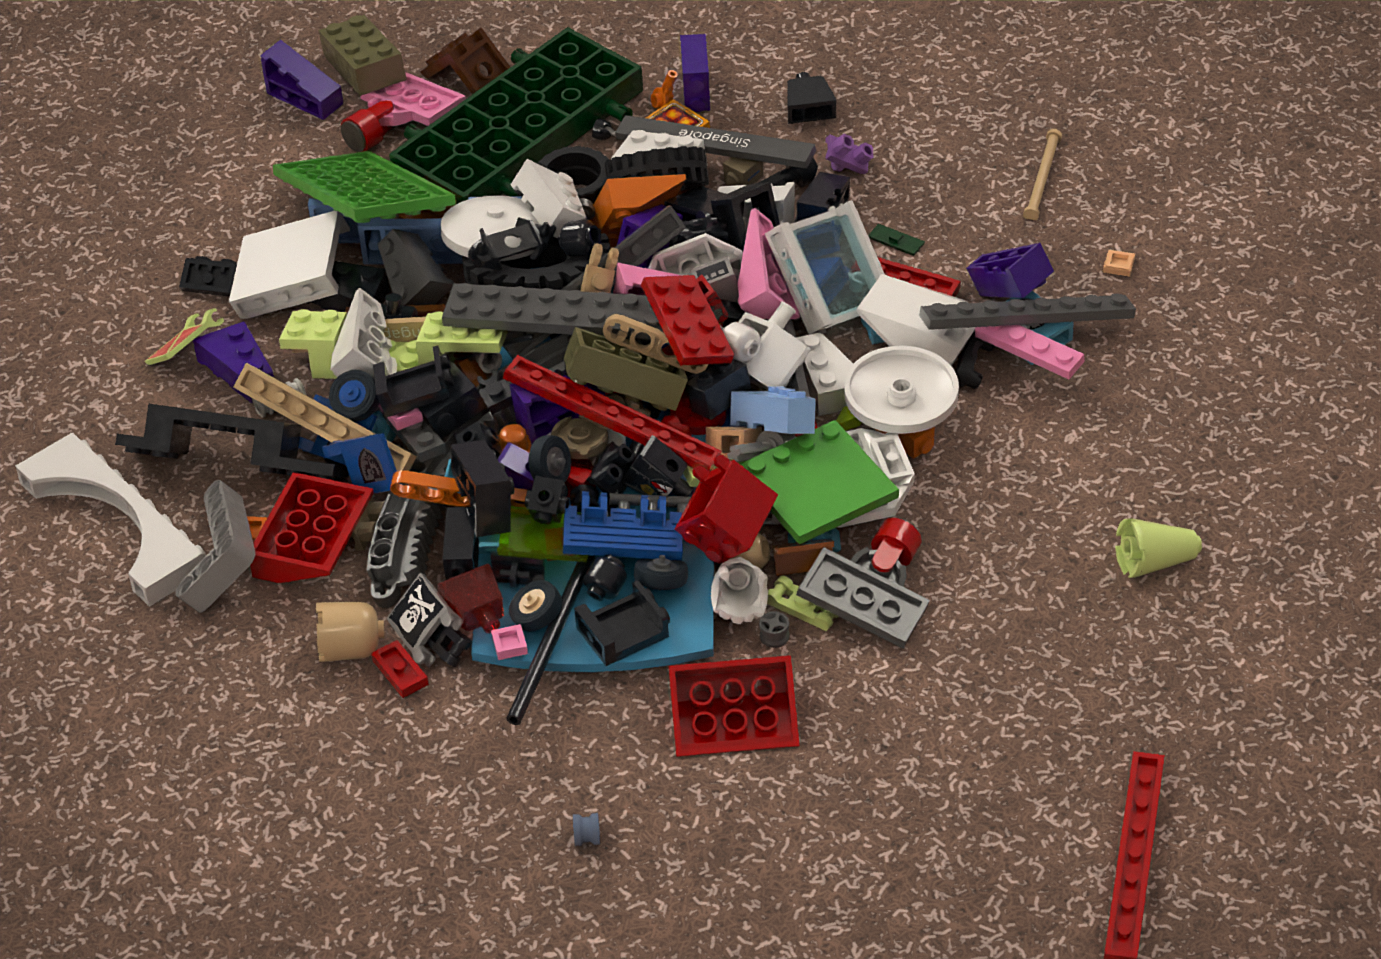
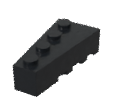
[306,261,390,312]

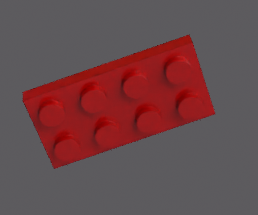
[641,275,734,366]

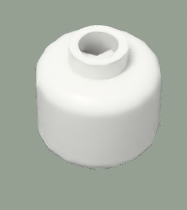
[722,322,760,363]

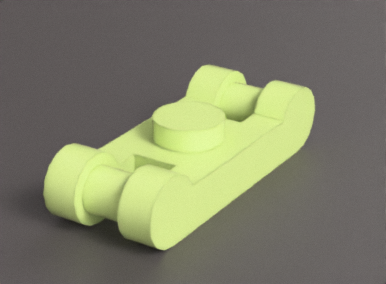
[767,575,839,631]

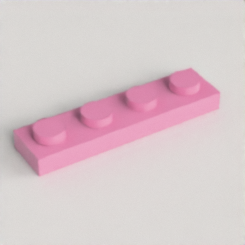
[975,325,1085,379]

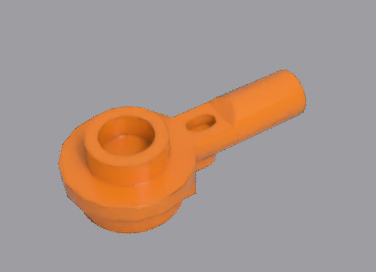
[651,70,678,109]

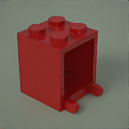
[674,454,778,564]

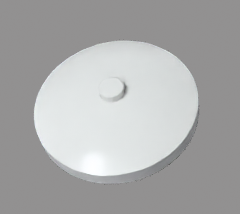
[441,196,539,261]
[844,346,959,434]

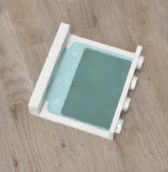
[765,200,885,335]

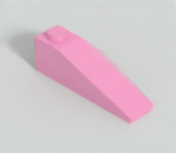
[737,208,800,319]

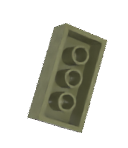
[319,15,407,96]
[563,327,688,411]

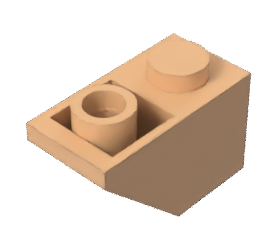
[706,426,762,458]

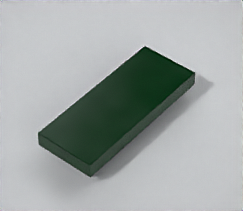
[868,223,925,256]

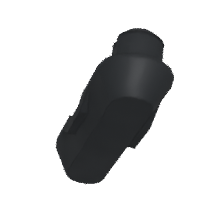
[955,331,995,389]

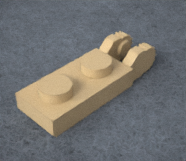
[580,243,619,293]

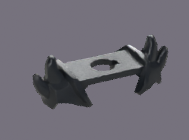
[468,217,556,270]

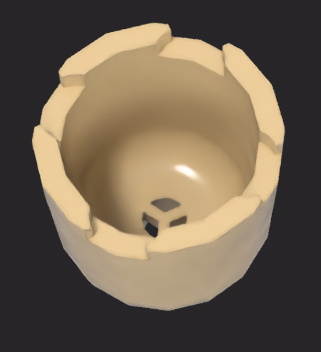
[316,602,385,662]

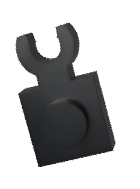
[477,369,513,415]

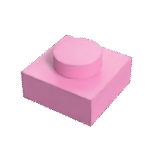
[491,624,528,660]

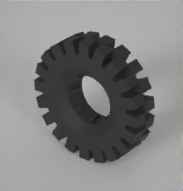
[462,228,610,290]

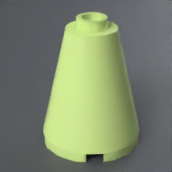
[1115,518,1202,578]

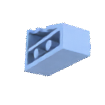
[730,386,816,434]

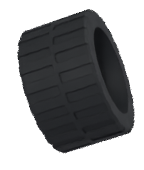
[537,146,609,204]

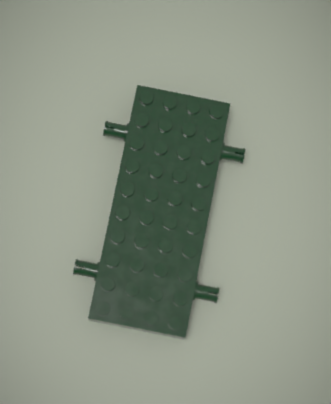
[389,27,643,204]

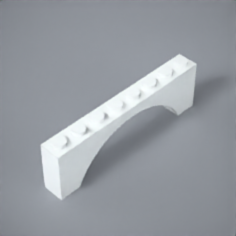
[15,433,206,607]

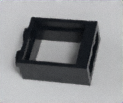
[710,182,780,252]
[442,507,479,599]

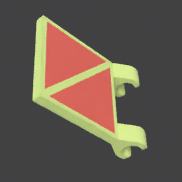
[145,308,224,365]

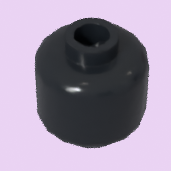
[558,219,601,257]
[583,555,627,601]

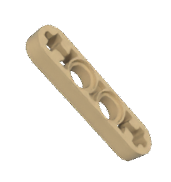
[603,314,708,374]

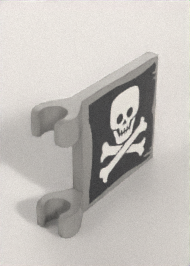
[386,573,463,668]

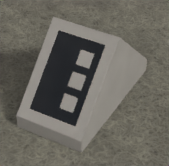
[688,256,739,303]

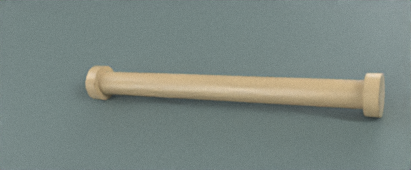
[1023,129,1062,220]

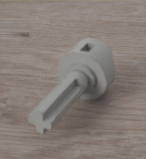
[727,431,796,462]

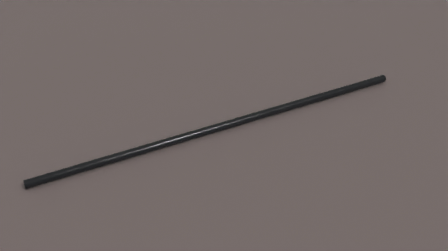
[506,403,661,725]

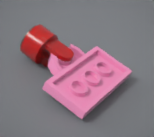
[341,72,466,152]

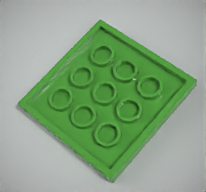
[740,420,899,545]

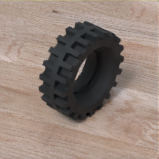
[604,146,709,191]

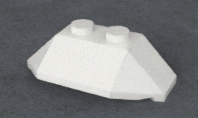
[648,233,743,280]

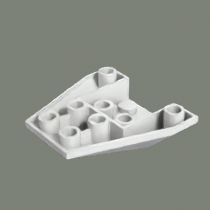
[856,274,976,366]

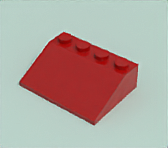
[250,472,374,583]
[668,655,800,757]

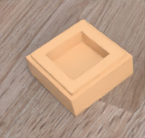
[1103,250,1135,277]

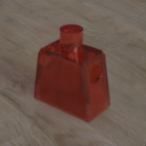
[437,563,504,633]

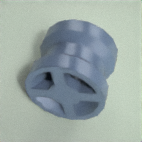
[573,813,600,846]

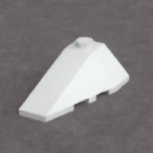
[330,288,397,379]

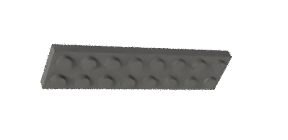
[442,283,663,340]

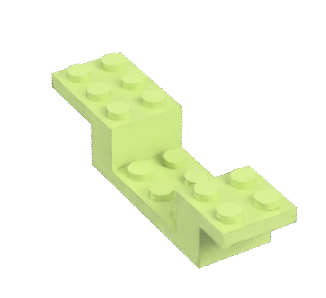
[279,309,508,379]

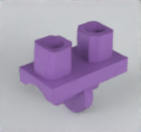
[825,134,873,174]

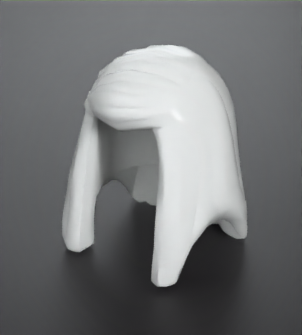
[711,557,768,624]

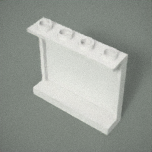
[229,211,350,319]

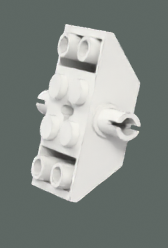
[739,301,811,390]

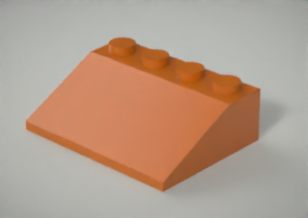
[589,174,686,249]

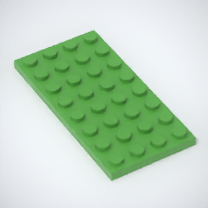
[273,151,455,223]

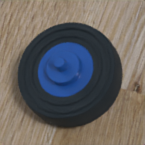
[329,370,379,422]

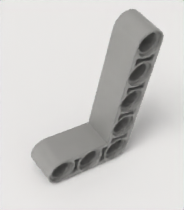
[175,480,255,613]

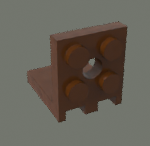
[420,28,510,94]

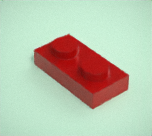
[371,640,429,698]

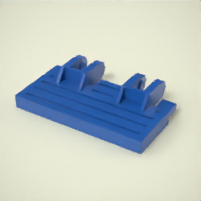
[563,491,683,561]

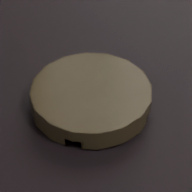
[551,415,609,459]

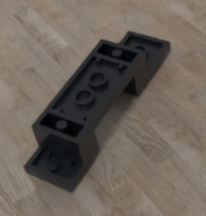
[115,403,349,481]

